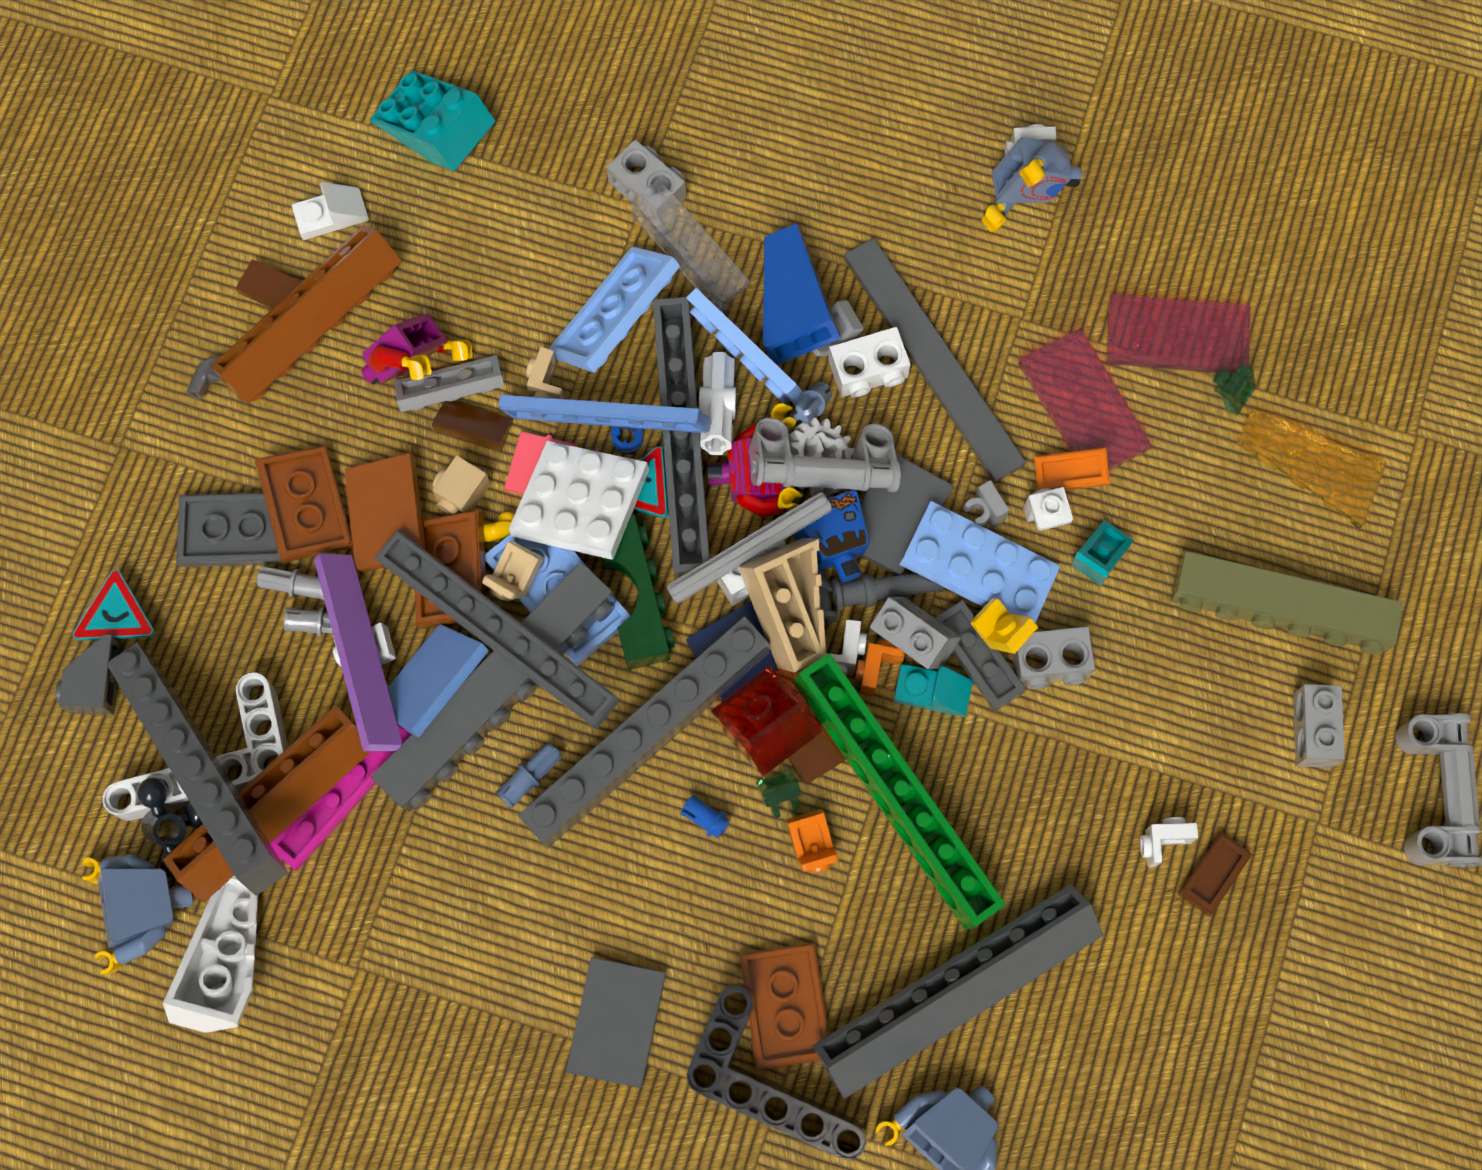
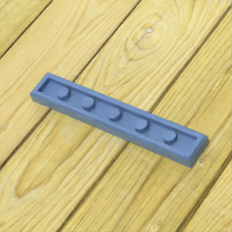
[498,395,711,433]

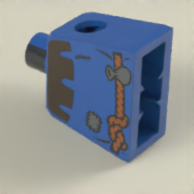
[792,490,869,583]

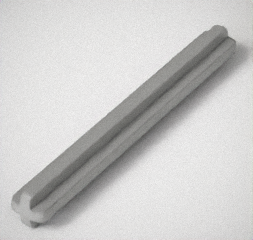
[667,493,832,603]

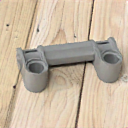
[748,418,901,493]
[1395,713,1482,867]

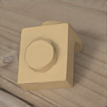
[526,347,565,399]
[482,541,544,601]

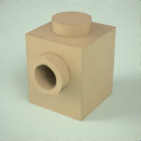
[432,455,491,515]

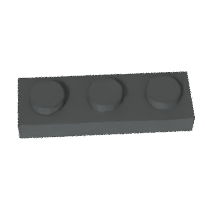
[935,600,1026,712]

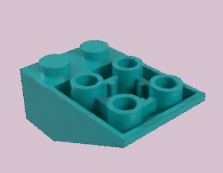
[369,70,495,172]

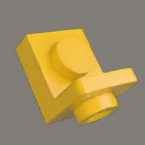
[971,598,1038,654]

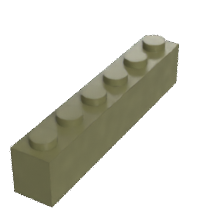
[1170,551,1403,655]

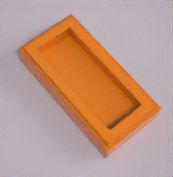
[1034,448,1111,491]

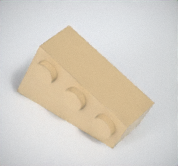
[738,538,826,672]

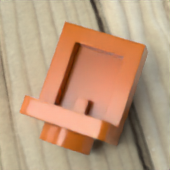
[855,640,905,696]
[786,809,839,873]

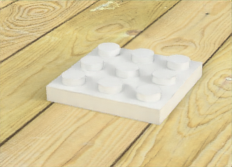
[509,441,649,560]

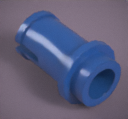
[680,794,730,839]

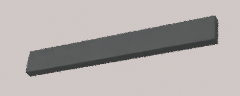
[844,238,1026,484]
[374,530,620,730]

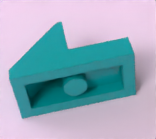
[1072,520,1134,586]
[893,664,973,717]

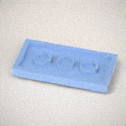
[549,246,680,373]
[686,288,803,406]
[899,501,1060,623]
[485,534,630,666]

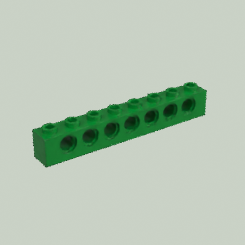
[792,653,1006,930]

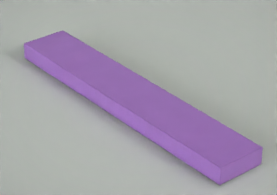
[314,553,403,751]

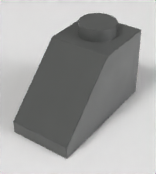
[55,635,122,715]

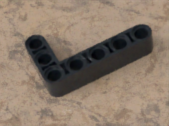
[687,983,867,1160]

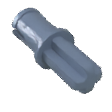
[793,382,832,424]
[495,743,562,809]

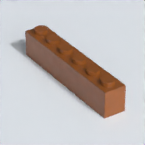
[210,225,402,404]
[163,705,372,903]

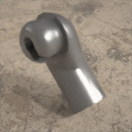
[186,356,221,400]

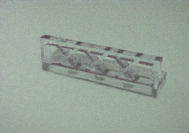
[632,179,750,314]

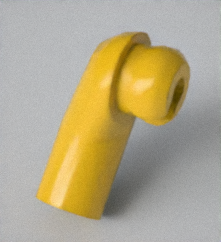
[484,512,515,543]

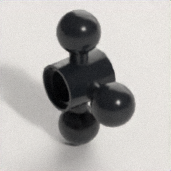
[137,778,203,878]

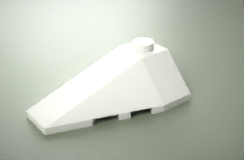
[163,875,259,1033]

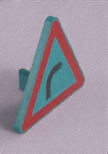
[633,446,669,518]
[72,569,155,641]

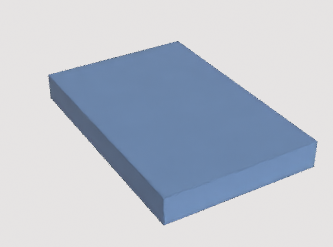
[388,624,489,738]

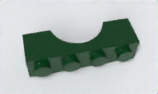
[600,514,675,670]

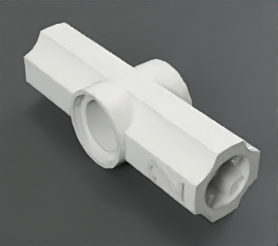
[699,352,736,455]

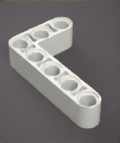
[103,673,288,821]

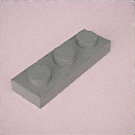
[394,355,504,412]

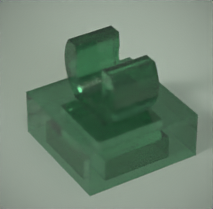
[1213,364,1256,415]
[756,770,802,818]

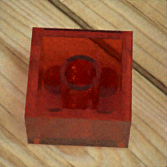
[711,666,822,777]

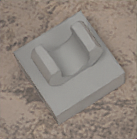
[964,480,1009,528]

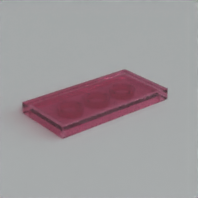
[1106,294,1251,375]
[1018,328,1152,471]

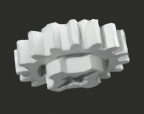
[788,418,855,497]

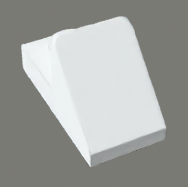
[291,182,369,240]

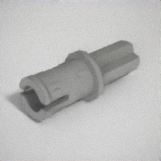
[257,566,324,601]
[284,607,333,637]

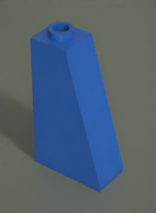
[763,223,841,365]

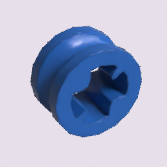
[611,426,643,454]

